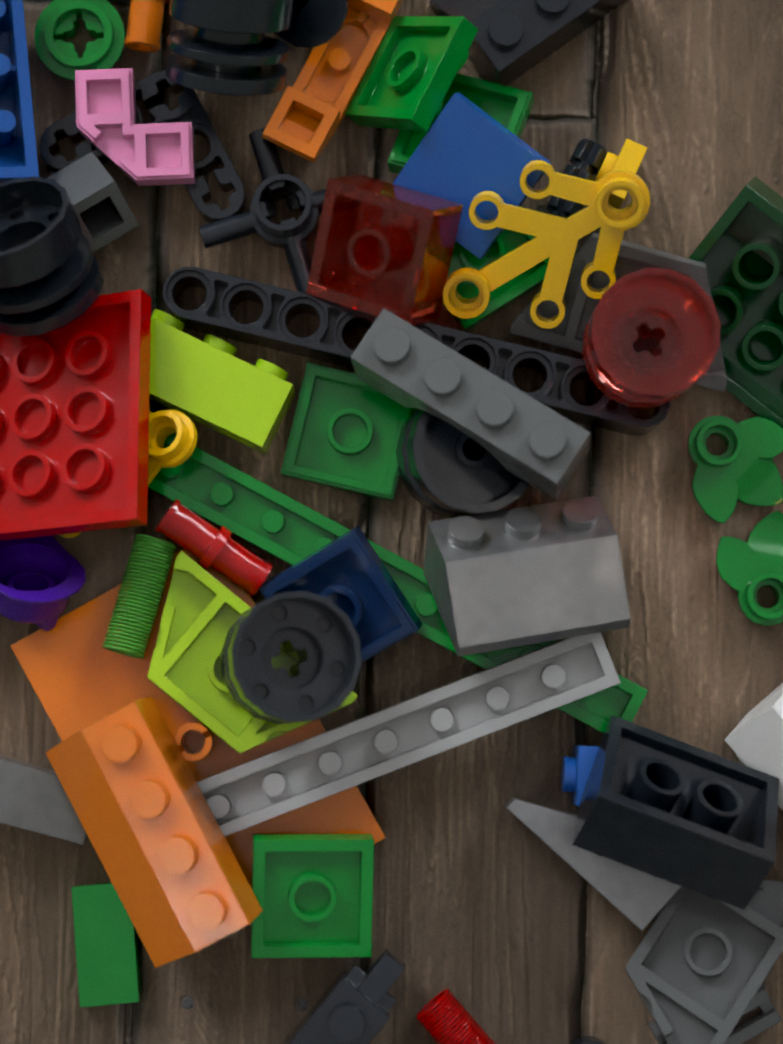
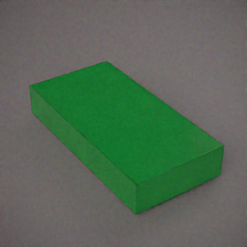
[71,882,142,1008]

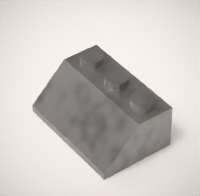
[423,496,631,657]

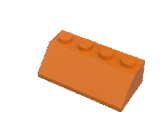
[45,696,263,968]

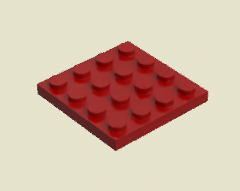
[0,289,151,541]

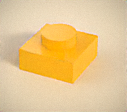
[595,138,648,209]

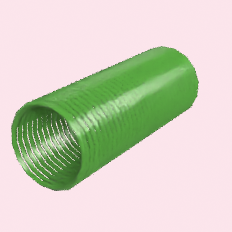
[102,534,177,659]

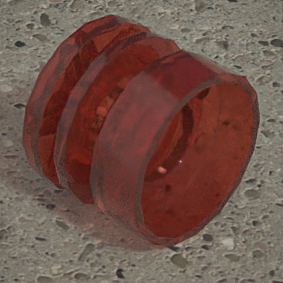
[582,268,720,408]

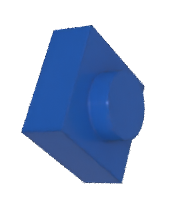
[561,745,599,806]

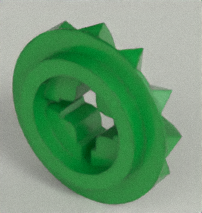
[34,0,126,80]

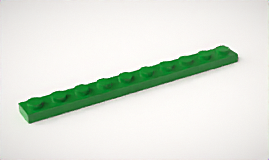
[148,434,648,734]

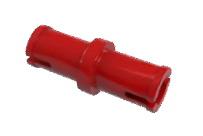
[155,499,273,596]

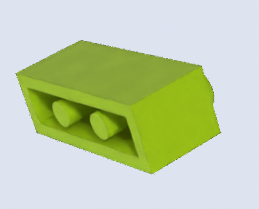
[149,309,296,455]

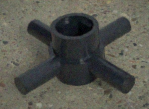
[199,128,370,295]

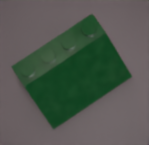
[689,176,783,429]

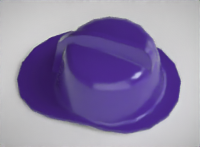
[0,535,86,632]

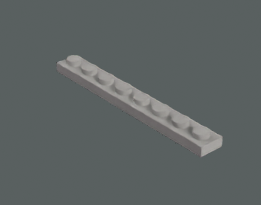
[197,632,621,836]

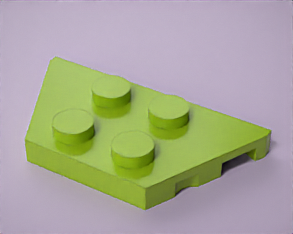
[147,551,358,754]

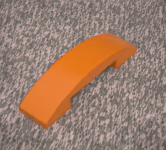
[262,0,403,163]

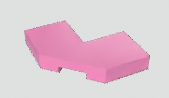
[75,68,196,186]

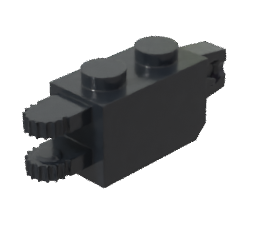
[283,949,405,1044]

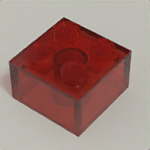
[306,174,463,325]

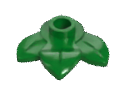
[687,415,783,524]
[716,511,783,626]

